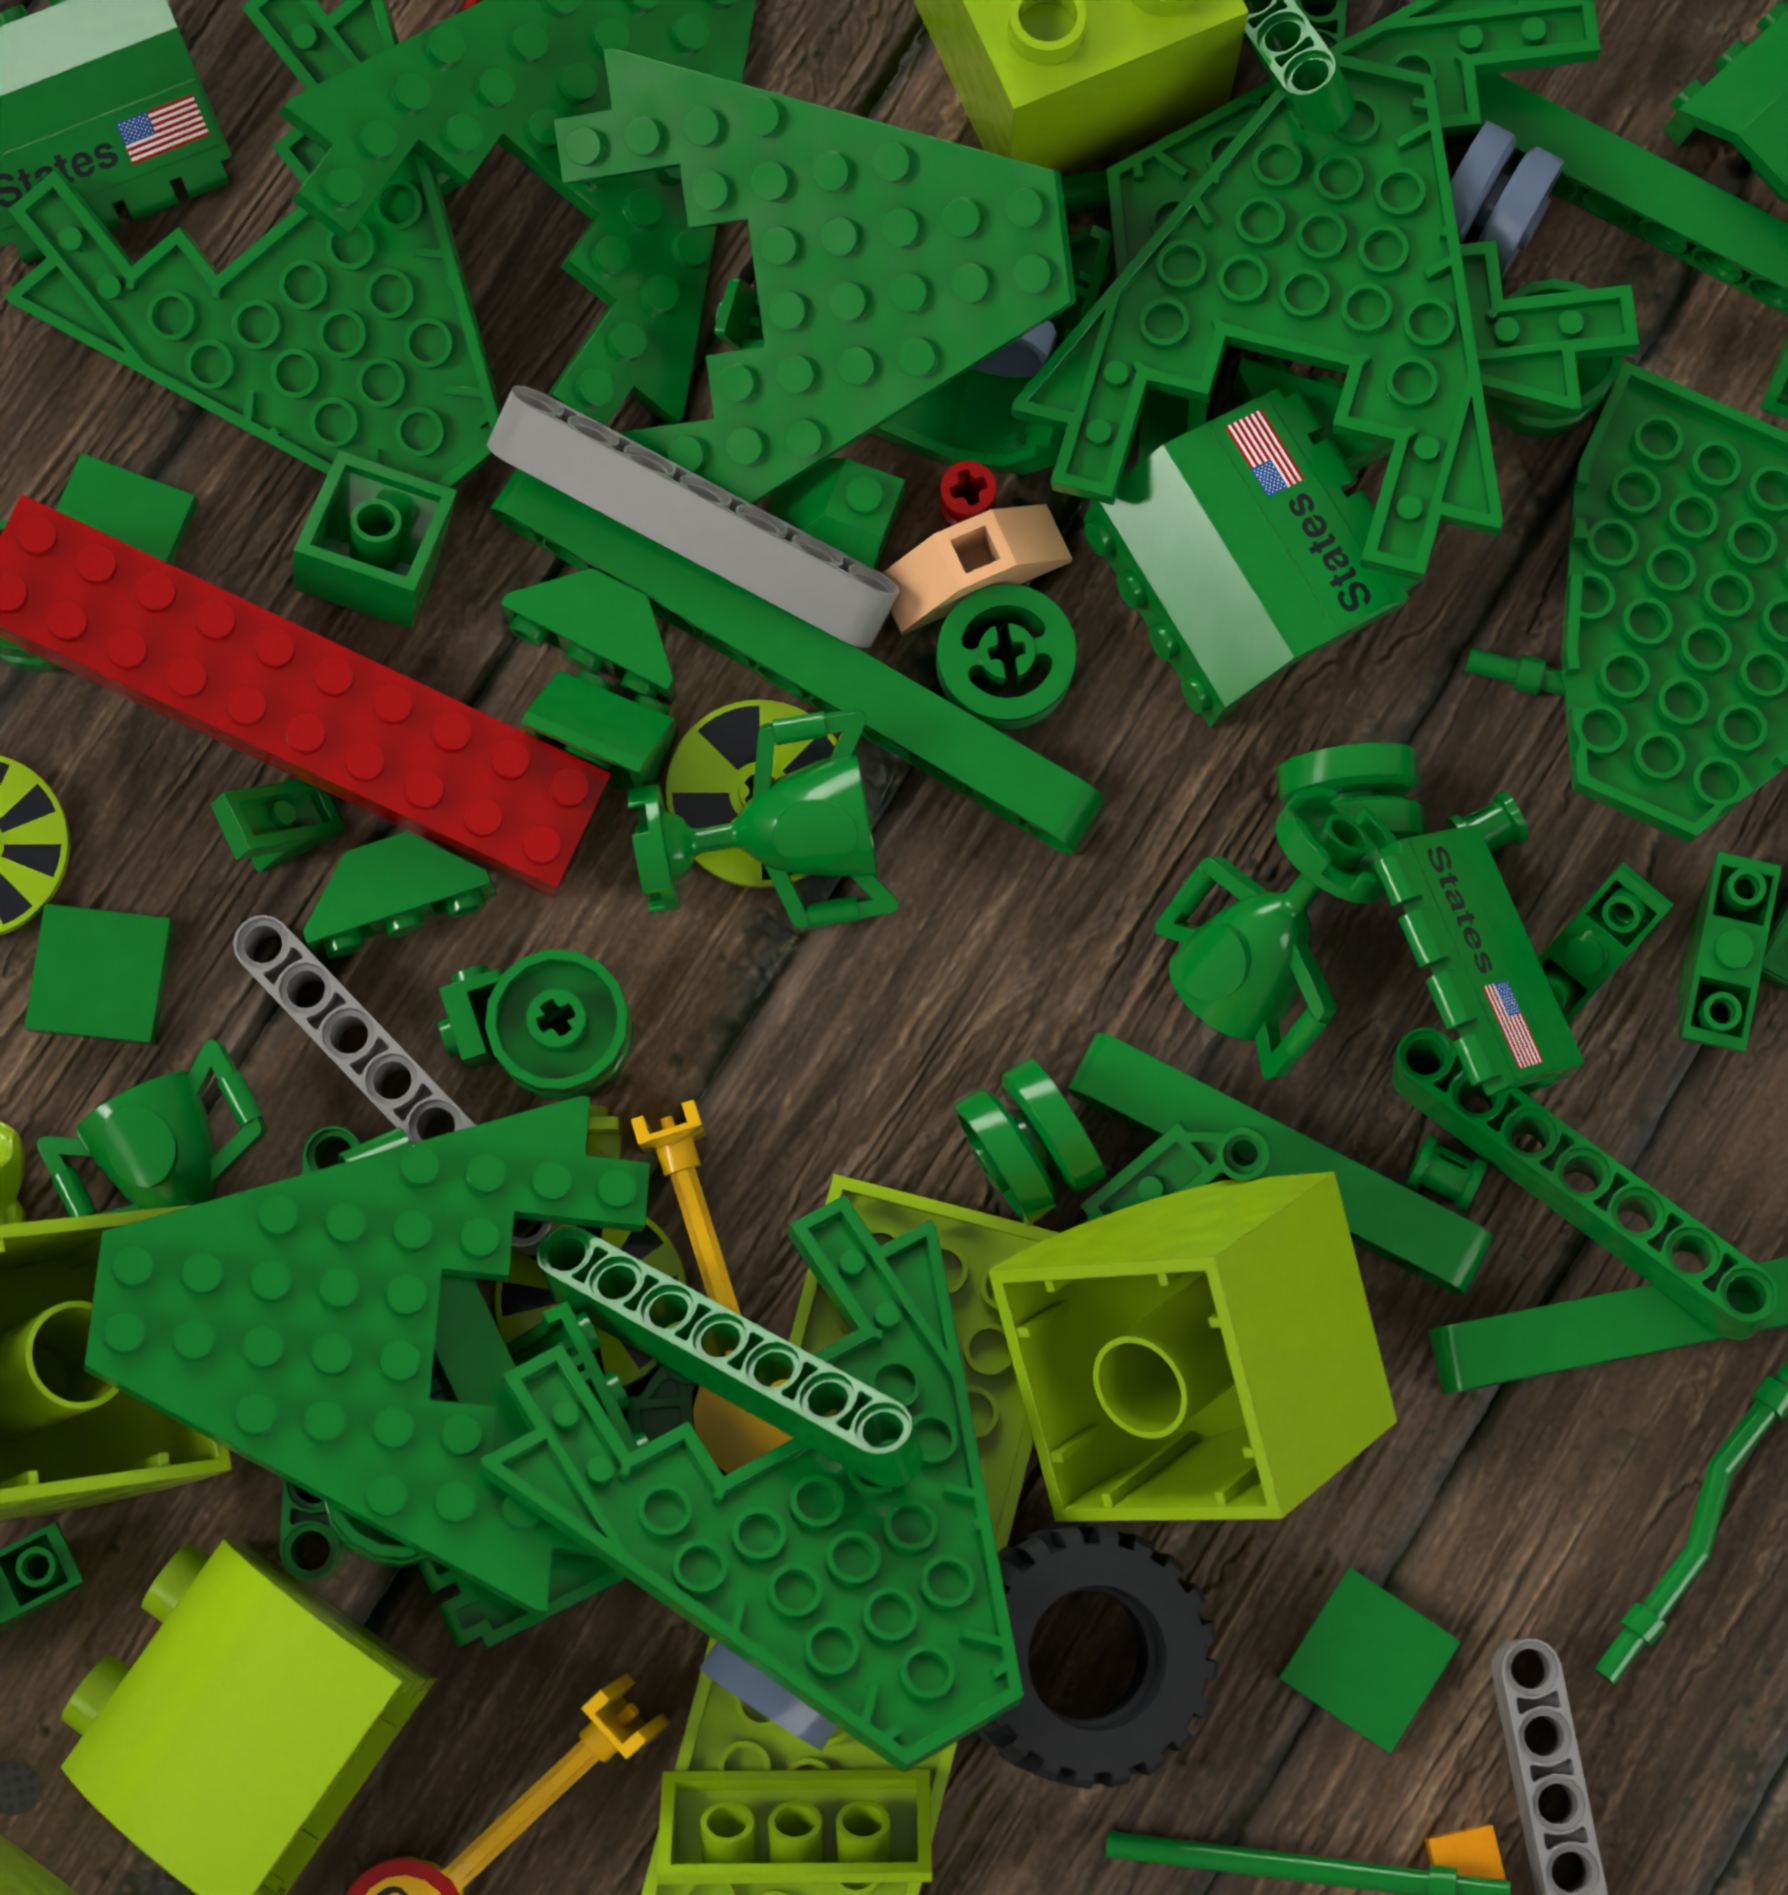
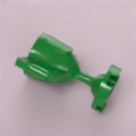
[628,708,899,929]
[1155,786,1396,1080]
[37,1039,267,1217]

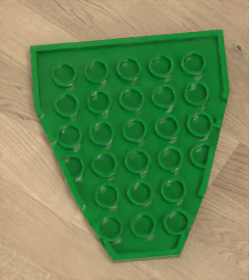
[1561,361,1788,843]

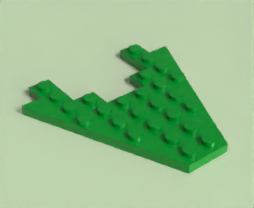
[4,0,502,489]
[278,0,756,426]
[1107,0,1639,418]
[554,48,1077,505]
[1011,52,1503,582]
[84,1096,650,1615]
[480,1195,1024,1773]

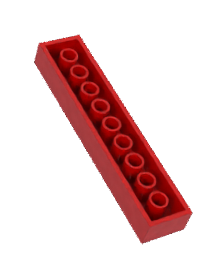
[0,494,611,898]

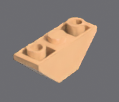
[882,504,1072,636]

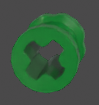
[1445,790,1529,853]
[1404,1133,1488,1213]

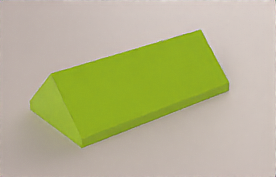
[656,1769,932,1884]

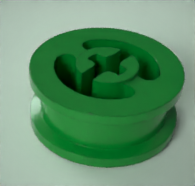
[936,584,1076,732]

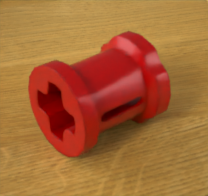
[940,461,997,527]

